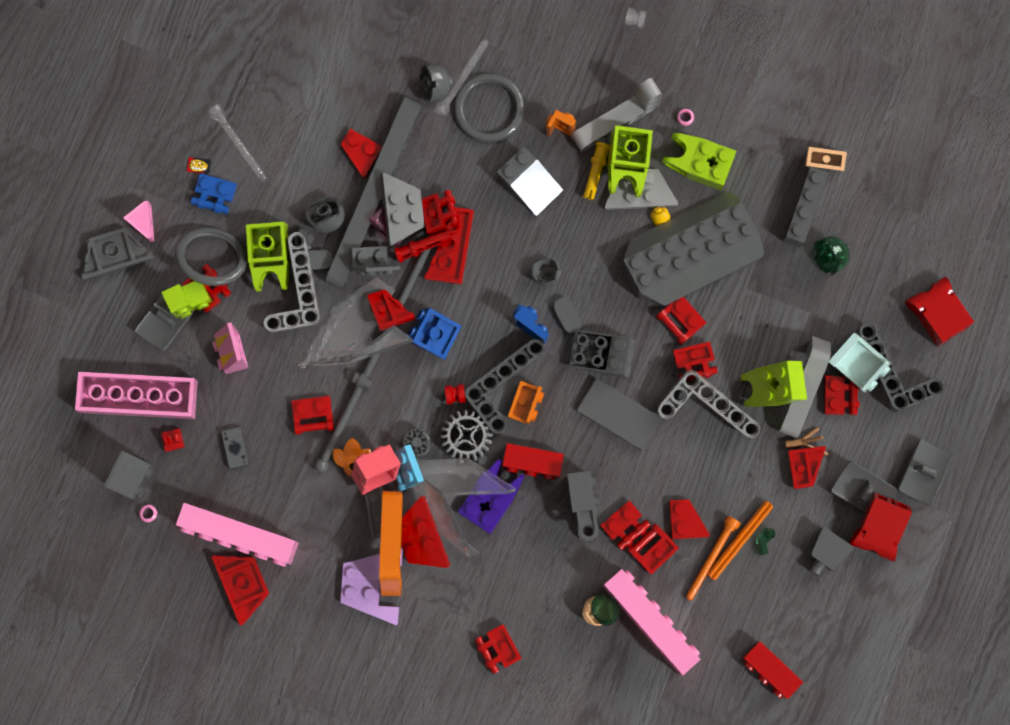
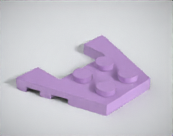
[340,548,403,625]

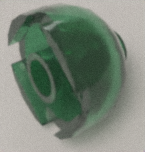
[813,236,850,275]

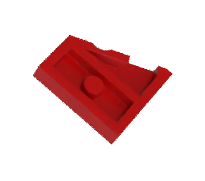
[341,128,382,179]
[367,289,415,331]

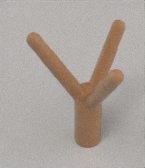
[785,427,828,456]

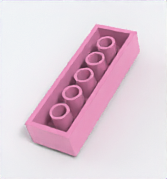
[75,372,198,419]
[176,503,299,567]
[602,569,701,675]

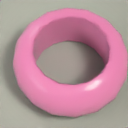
[677,109,694,126]
[139,504,157,522]

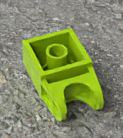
[608,125,653,198]
[662,133,736,191]
[246,222,290,292]
[740,361,807,407]

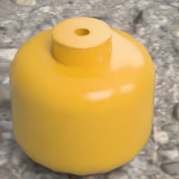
[650,206,671,226]

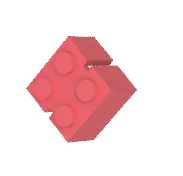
[351,444,401,495]

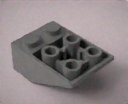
[569,330,636,379]

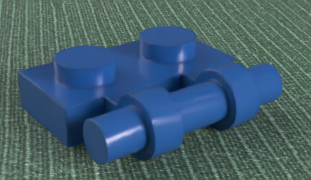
[191,173,237,214]

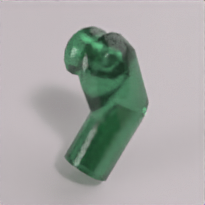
[756,528,776,555]

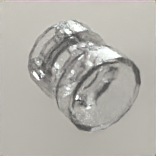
[624,7,647,29]

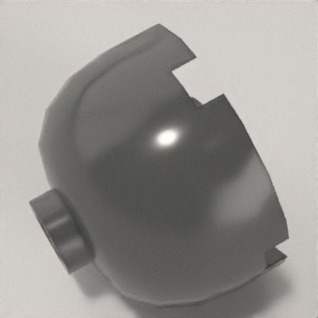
[419,64,452,102]
[306,196,345,233]

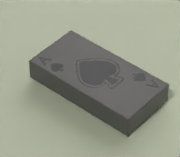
[221,427,249,469]

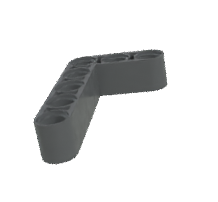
[856,323,944,413]
[465,339,544,435]

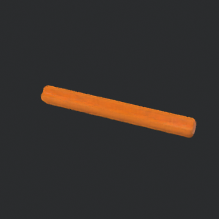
[707,501,773,580]

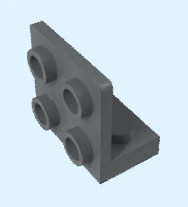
[349,246,400,275]

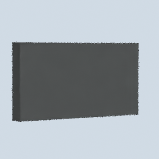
[577,378,662,451]

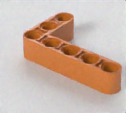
[379,491,403,596]

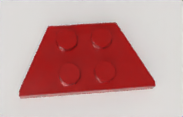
[401,496,451,568]
[211,555,270,626]

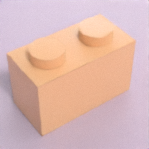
[805,147,847,171]

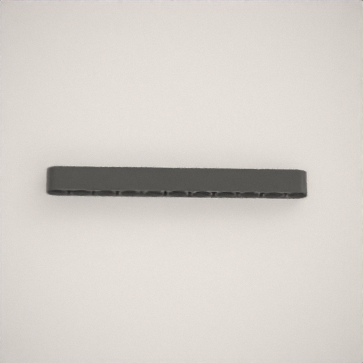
[325,96,423,289]

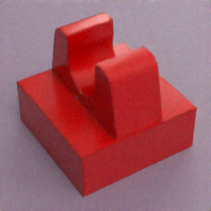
[161,428,185,452]

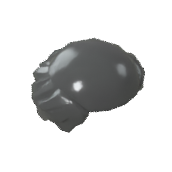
[530,258,562,286]

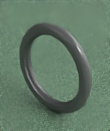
[454,73,525,142]
[175,227,247,286]

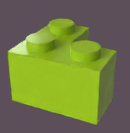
[162,281,212,319]

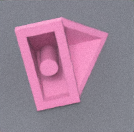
[123,201,154,242]

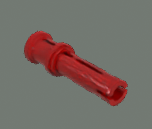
[394,229,452,263]

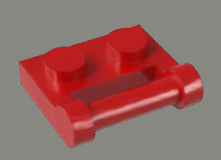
[656,297,707,345]
[292,396,334,435]
[627,523,679,575]

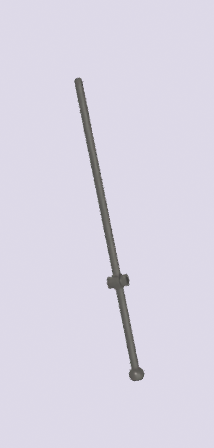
[313,206,448,473]

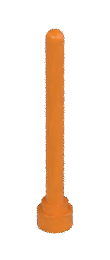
[686,515,741,601]

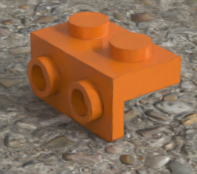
[545,110,576,137]
[508,381,544,425]

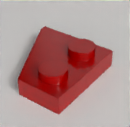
[788,446,826,489]
[669,499,710,540]

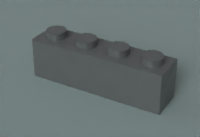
[783,167,828,248]

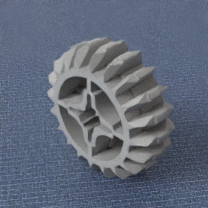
[441,410,493,462]

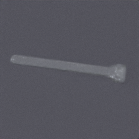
[433,39,489,118]
[207,104,267,182]

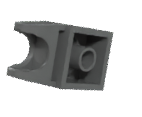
[566,471,599,542]

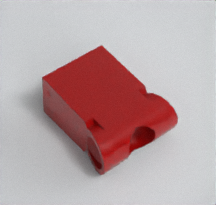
[905,276,974,347]
[849,492,912,562]

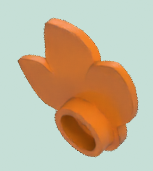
[333,438,371,476]

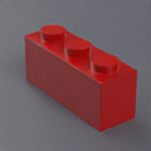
[502,443,564,481]
[742,641,803,700]

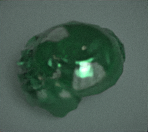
[592,594,620,626]

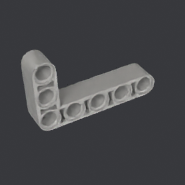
[571,78,662,152]
[264,232,320,332]
[779,336,831,438]
[658,370,760,438]

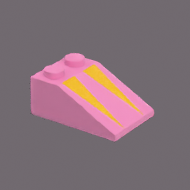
[212,323,248,374]

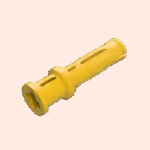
[583,142,610,200]

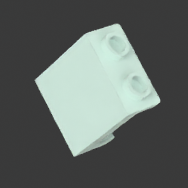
[829,333,891,392]

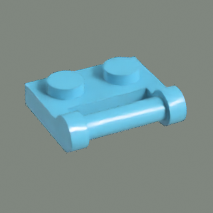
[394,445,424,491]

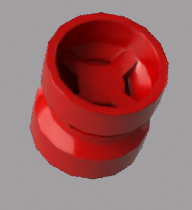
[445,384,466,405]

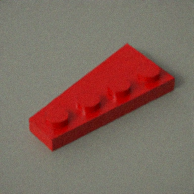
[424,207,474,285]

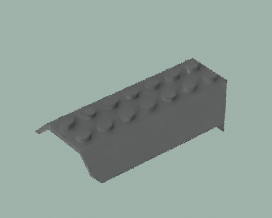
[621,192,764,307]

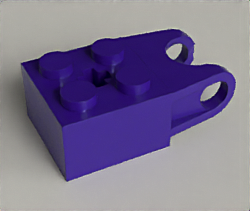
[458,459,525,535]

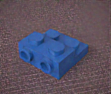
[513,304,549,345]
[408,308,462,360]

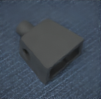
[808,527,855,576]

